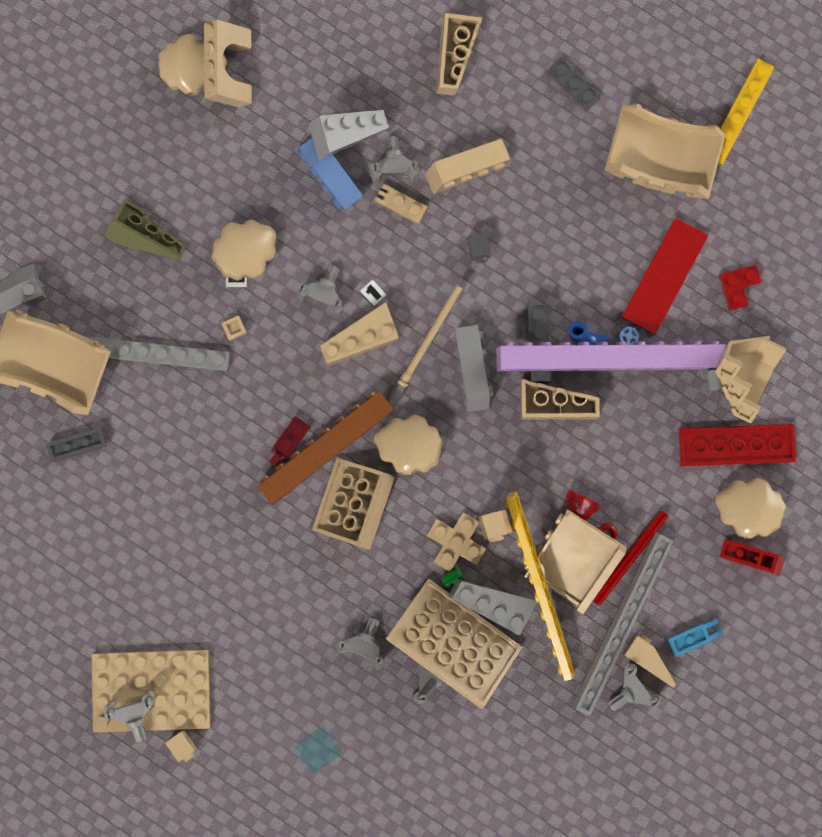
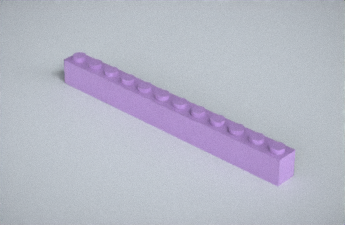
[496,341,726,371]

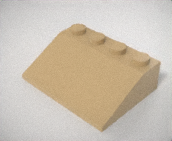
[312,458,395,550]

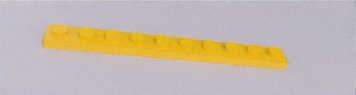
[505,491,575,681]

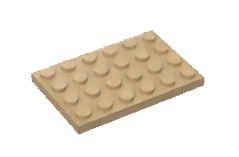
[386,579,522,709]
[92,650,211,733]

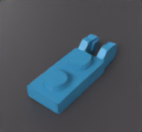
[667,619,724,657]

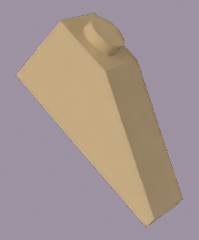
[623,634,676,688]

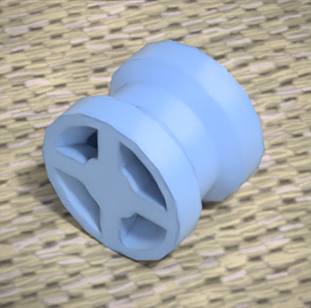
[618,327,639,345]

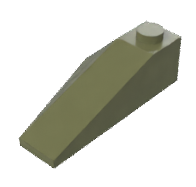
[104,199,186,260]

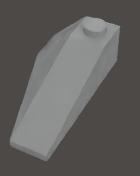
[0,263,47,318]

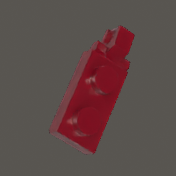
[269,416,311,467]

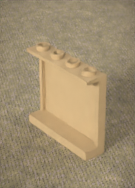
[524,509,627,614]

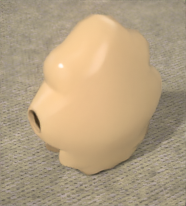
[158,34,227,95]
[212,220,277,281]
[374,415,443,475]
[715,478,786,539]

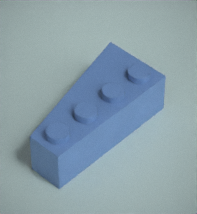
[296,138,363,210]

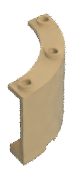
[605,103,726,199]
[0,310,111,415]

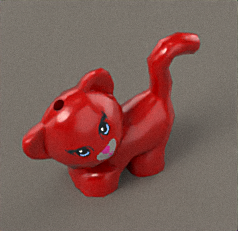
[565,490,618,539]

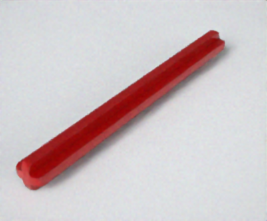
[593,511,668,606]

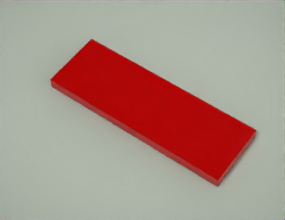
[621,218,708,335]
[678,424,796,467]

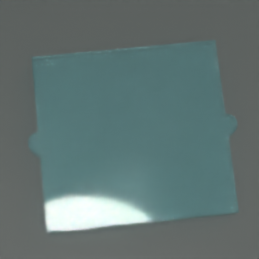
[295,728,341,774]

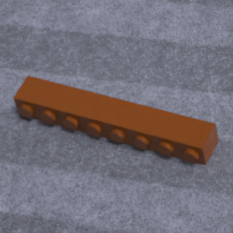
[258,391,394,505]

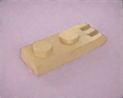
[374,184,428,224]

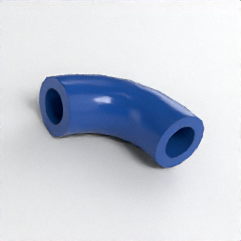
[568,322,608,345]

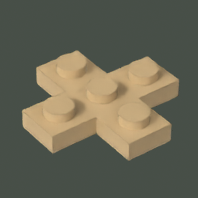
[427,513,486,572]

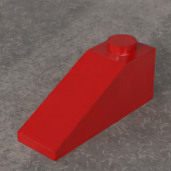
[719,539,785,577]

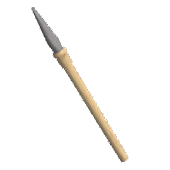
[388,285,462,407]

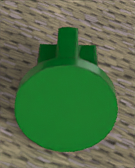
[441,565,465,587]

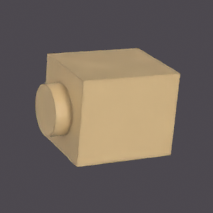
[165,730,197,763]

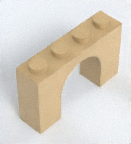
[204,19,252,107]

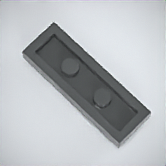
[547,58,601,112]
[46,427,107,462]

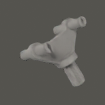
[370,136,420,183]
[296,266,343,317]
[336,618,384,670]
[412,659,446,704]
[608,662,661,711]
[104,690,154,742]

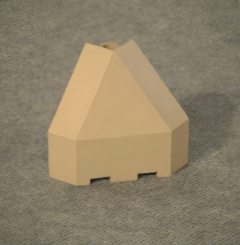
[715,336,787,424]

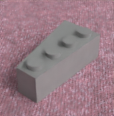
[309,110,389,160]
[455,325,493,412]
[449,579,537,636]

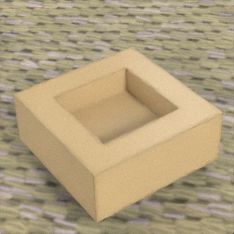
[221,315,247,341]

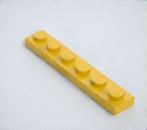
[718,58,775,166]

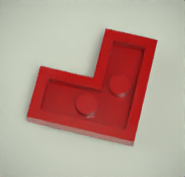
[719,264,762,311]

